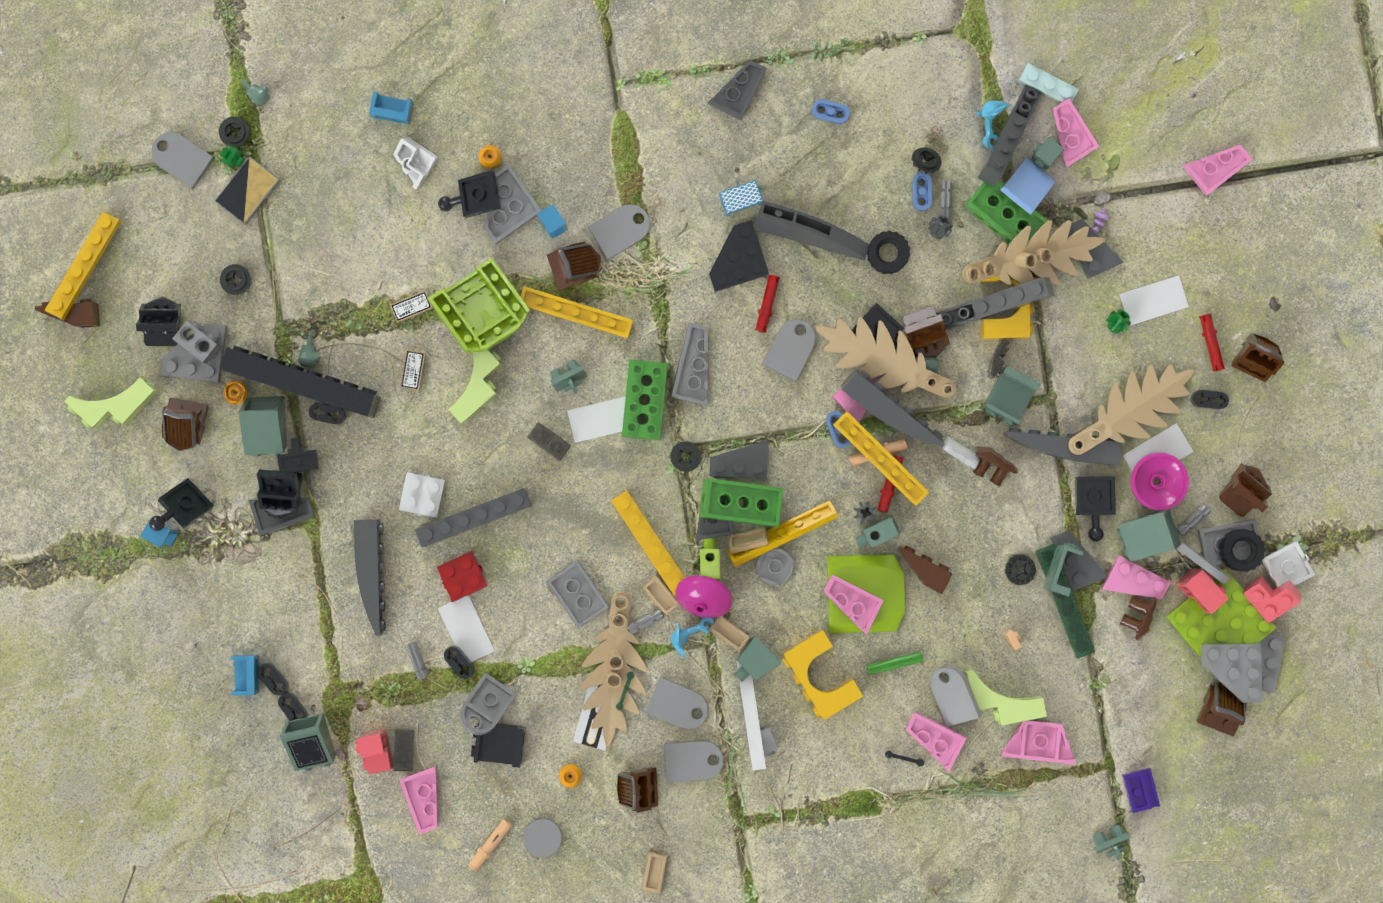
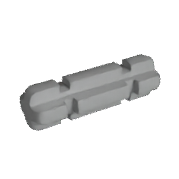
[940,181,952,218]
[1177,505,1211,536]
[627,609,664,634]
[406,642,428,680]

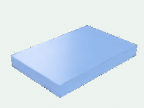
[1001,157,1056,215]

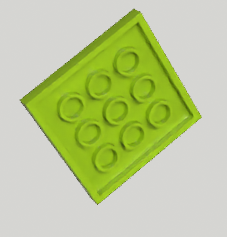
[1165,568,1277,659]

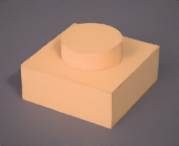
[1002,629,1022,651]

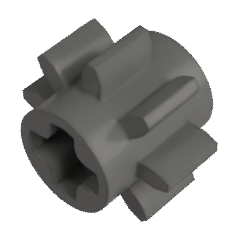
[928,215,953,239]
[853,501,877,524]

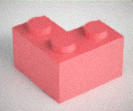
[1175,568,1229,614]
[1243,575,1302,623]
[355,729,394,774]

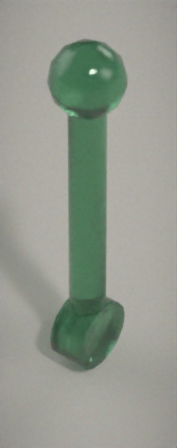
[616,672,635,710]

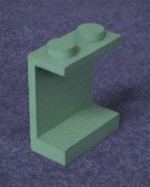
[983,366,1041,427]
[1043,543,1083,596]

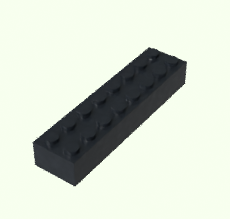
[220,346,381,418]

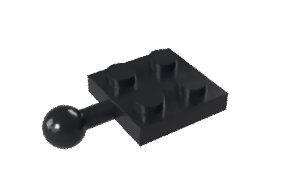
[438,170,500,218]
[852,303,904,350]
[1075,476,1116,542]
[149,478,214,531]

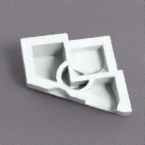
[393,137,439,190]
[942,436,981,469]

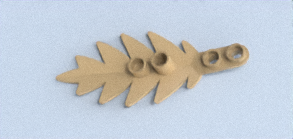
[962,220,1105,285]
[815,316,956,398]
[1068,364,1195,455]
[580,591,647,747]

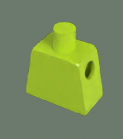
[700,538,720,582]

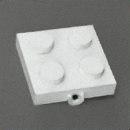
[399,472,445,518]
[1262,541,1315,588]

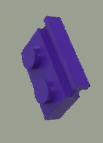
[1122,768,1160,813]

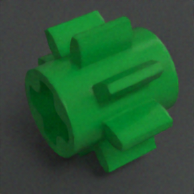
[219,145,244,169]
[1106,310,1132,333]

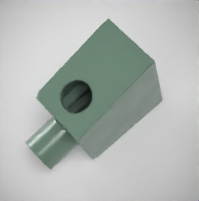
[855,515,901,548]
[734,635,781,682]

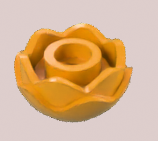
[478,145,502,169]
[223,381,248,404]
[558,764,583,788]

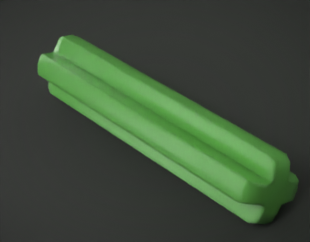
[867,652,923,675]

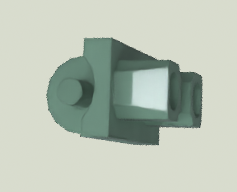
[550,360,587,394]
[1093,825,1130,860]

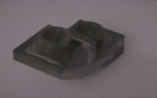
[988,338,1010,379]
[527,422,571,461]
[394,730,414,771]

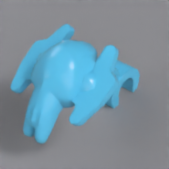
[976,100,1010,149]
[671,618,715,657]

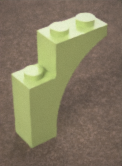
[448,350,502,424]
[64,377,159,428]
[964,670,1047,726]

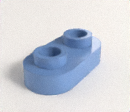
[812,99,850,124]
[912,172,932,211]
[826,411,851,448]

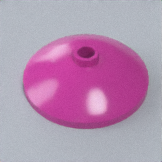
[1130,453,1189,510]
[675,575,733,618]

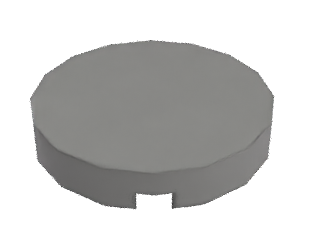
[756,548,794,586]
[523,818,562,858]

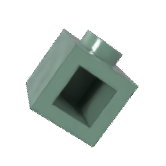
[1032,137,1064,169]

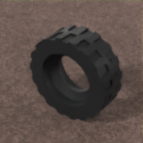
[867,231,910,274]
[1219,529,1266,572]

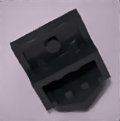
[136,296,181,346]
[257,469,303,520]

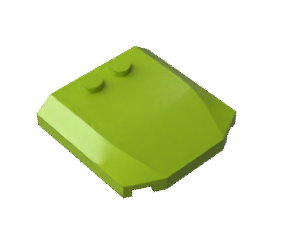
[427,257,530,353]
[826,554,905,633]

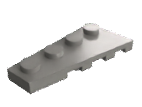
[670,322,708,406]

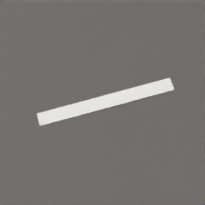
[736,661,766,771]

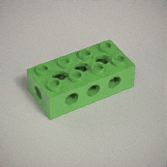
[963,180,1047,245]
[622,359,668,441]
[699,478,783,527]

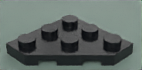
[709,220,769,292]

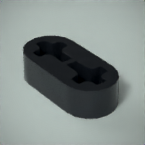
[1190,390,1229,409]
[309,403,346,424]
[444,646,475,679]
[257,663,289,696]
[278,692,308,721]

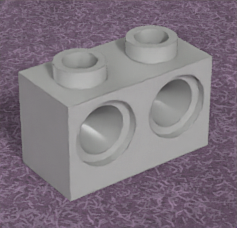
[172,321,221,364]

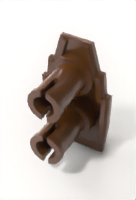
[973,446,1018,486]
[1120,596,1157,641]

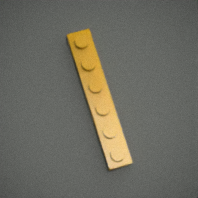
[45,212,121,320]
[520,286,633,339]
[833,411,929,506]
[611,490,685,596]
[726,500,838,567]

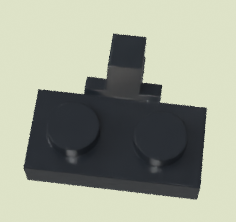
[277,438,319,472]

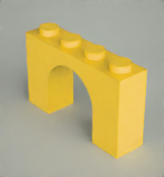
[980,267,1033,340]
[782,629,863,720]

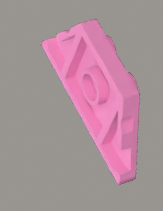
[1001,720,1076,765]

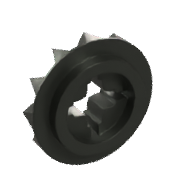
[219,117,250,147]
[911,147,942,174]
[220,264,251,295]
[670,441,701,472]
[1005,554,1036,585]

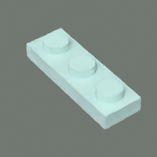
[1018,63,1079,103]

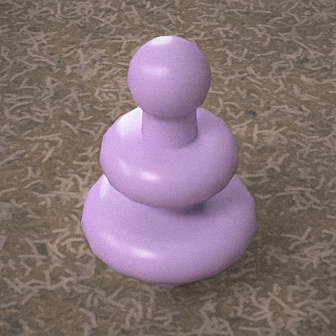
[1093,209,1109,234]

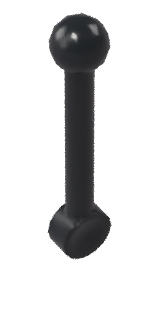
[885,751,924,766]

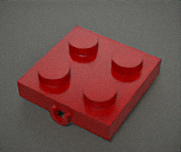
[437,551,488,602]

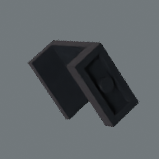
[471,723,526,768]

